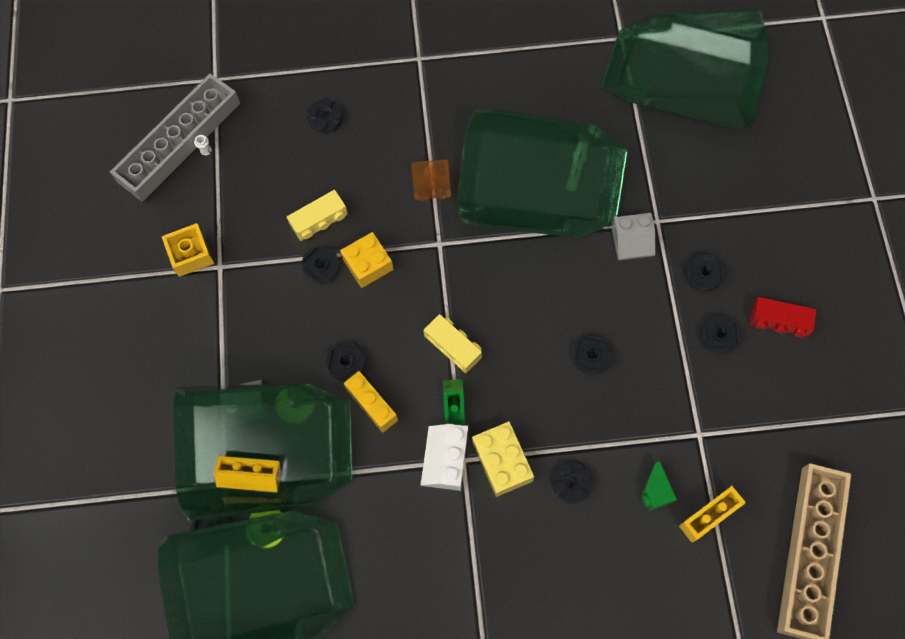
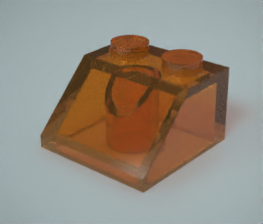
[411,160,451,201]

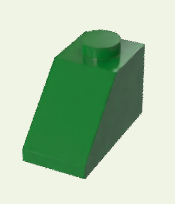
[443,379,465,425]
[641,461,677,512]

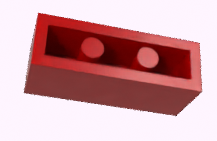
[750,297,816,338]

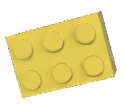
[472,422,534,497]

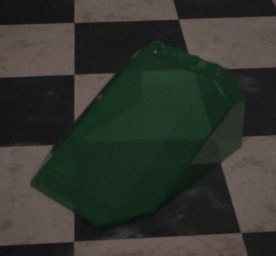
[601,8,769,127]
[456,109,627,238]
[173,383,352,521]
[157,510,355,639]

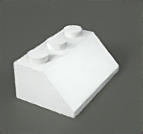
[421,424,468,491]

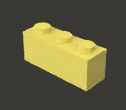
[287,190,348,241]
[424,314,482,373]

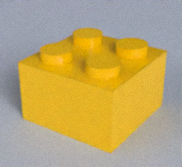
[162,223,214,277]
[340,232,394,288]

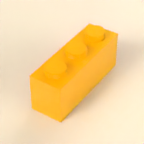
[344,371,398,433]
[214,456,281,492]
[679,486,746,543]

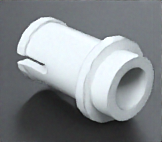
[194,135,211,155]

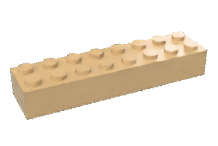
[777,463,851,639]

